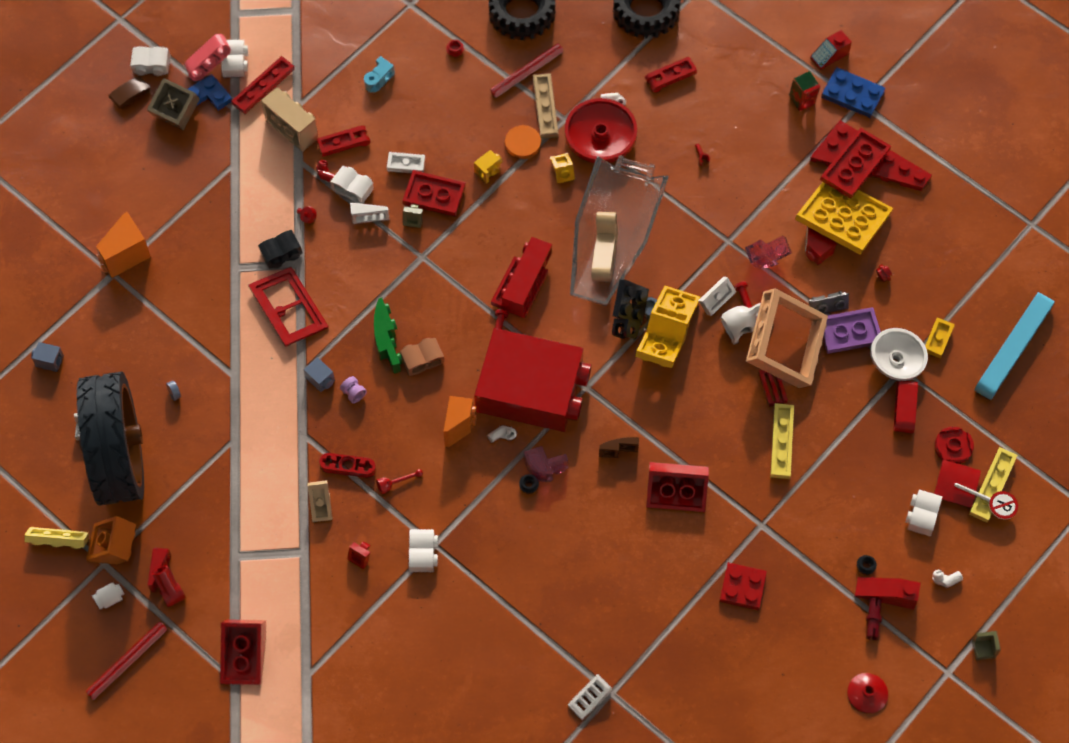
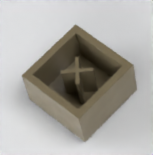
[147,78,200,130]

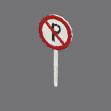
[954,483,1019,520]

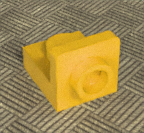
[550,153,575,183]

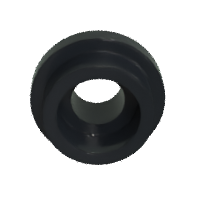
[519,474,539,494]
[856,555,877,575]

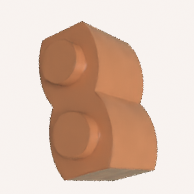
[400,338,444,376]

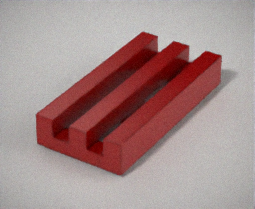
[758,370,788,407]

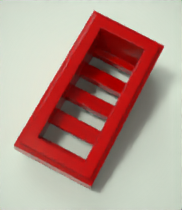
[147,548,171,592]

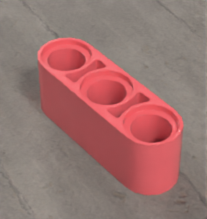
[185,34,231,81]

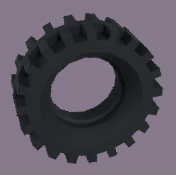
[489,0,555,40]
[613,0,681,39]

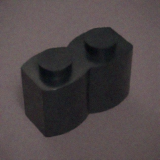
[258,230,303,269]

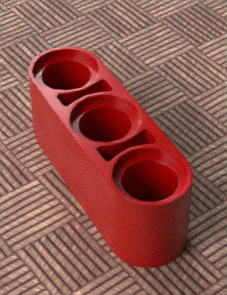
[893,380,918,434]

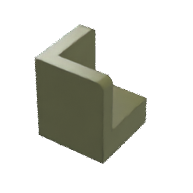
[972,631,1001,660]

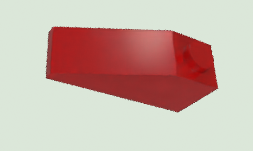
[854,577,921,610]

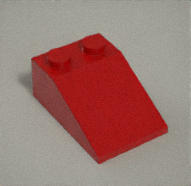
[220,619,266,685]

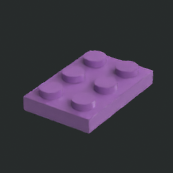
[823,307,881,354]

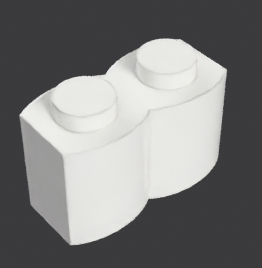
[221,40,248,77]
[130,47,171,76]
[330,166,374,204]
[905,490,942,536]
[409,530,438,572]

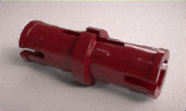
[866,598,882,640]

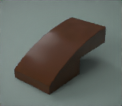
[109,76,151,108]
[599,437,639,458]

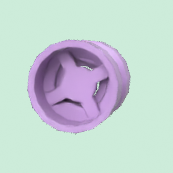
[340,376,367,403]

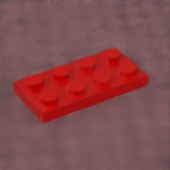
[820,128,891,199]

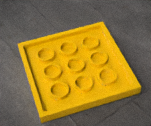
[795,182,893,255]

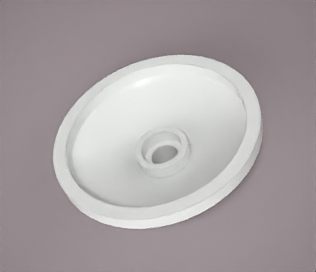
[871,328,928,381]

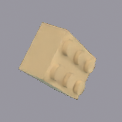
[261,87,318,152]

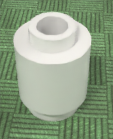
[92,582,124,609]

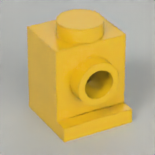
[474,150,503,183]

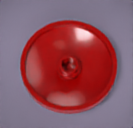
[565,98,637,164]

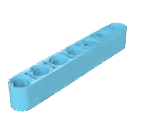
[974,292,1055,400]

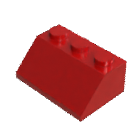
[646,462,709,512]

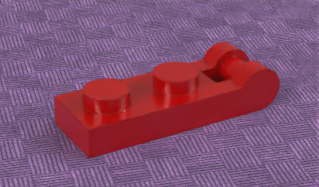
[645,56,697,93]
[317,126,371,157]

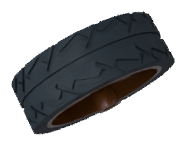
[77,371,144,506]

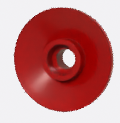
[847,673,889,713]

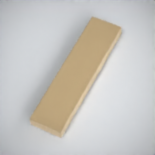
[533,73,558,139]

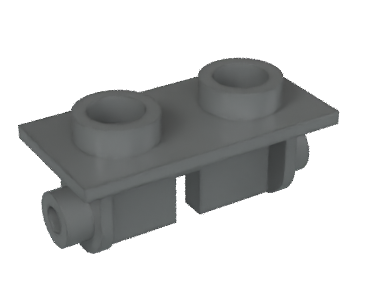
[808,291,849,314]

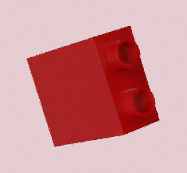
[474,328,592,432]

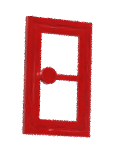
[248,267,329,347]

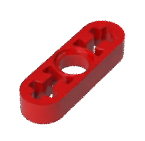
[319,453,376,478]

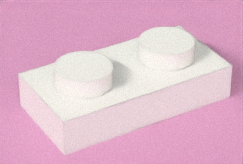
[387,152,426,173]
[698,277,736,316]

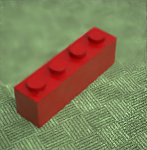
[500,237,552,314]

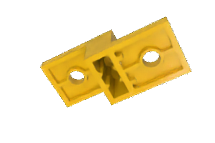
[635,286,700,368]

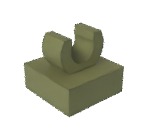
[403,204,423,228]

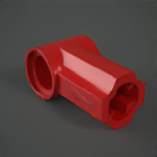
[152,565,186,608]

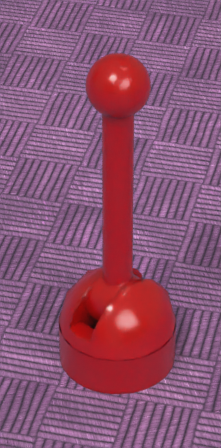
[376,469,423,494]

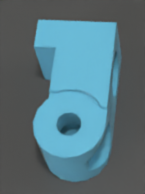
[364,56,395,93]

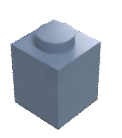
[31,342,64,372]
[303,357,335,392]

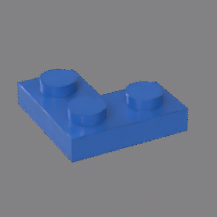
[188,74,232,110]

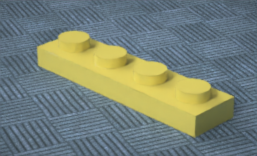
[770,403,794,479]
[969,447,1017,523]

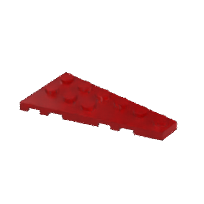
[810,120,932,191]

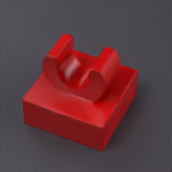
[347,541,370,569]

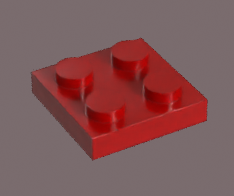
[719,562,767,610]

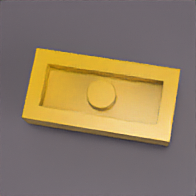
[925,318,955,359]

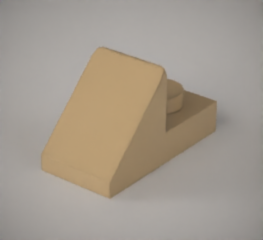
[308,481,332,522]

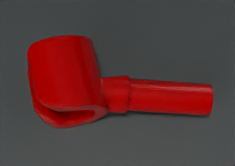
[695,144,710,166]

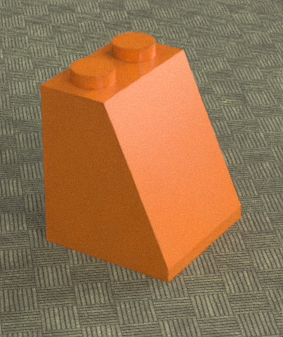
[96,212,151,278]

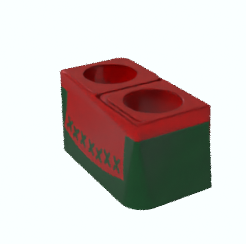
[789,71,821,111]

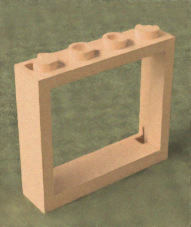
[746,288,828,388]

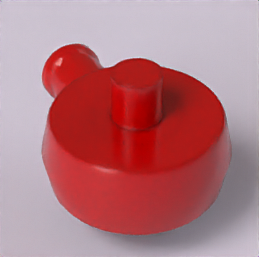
[297,206,317,224]

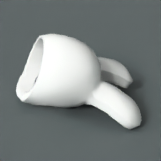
[720,303,761,345]

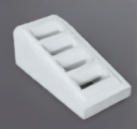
[350,203,390,224]
[568,674,612,720]

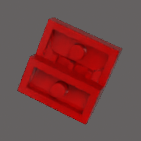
[933,460,981,508]

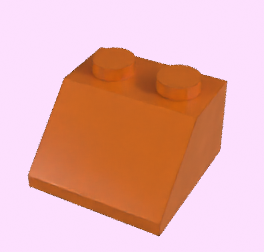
[443,396,477,448]
[86,516,136,565]

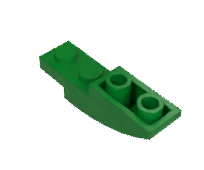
[374,297,403,374]

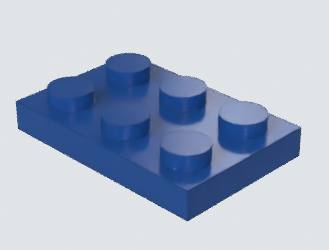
[821,67,886,118]

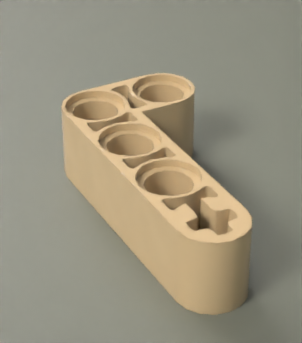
[591,212,618,282]

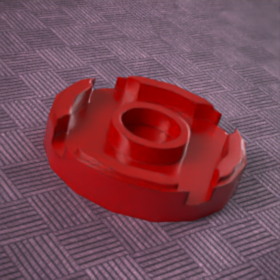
[934,427,974,464]

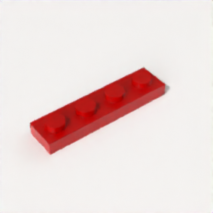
[231,56,295,114]

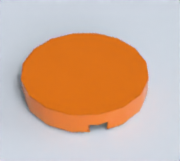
[505,125,541,159]

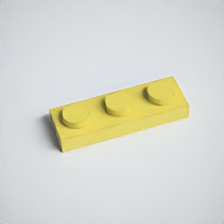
[24,527,89,549]

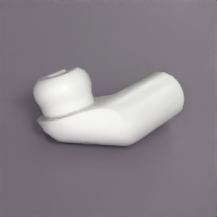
[601,93,626,106]
[487,426,517,443]
[933,570,963,587]

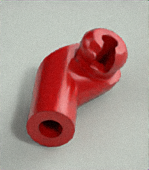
[316,160,335,182]

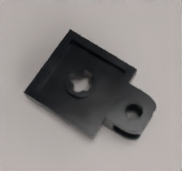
[612,279,649,339]

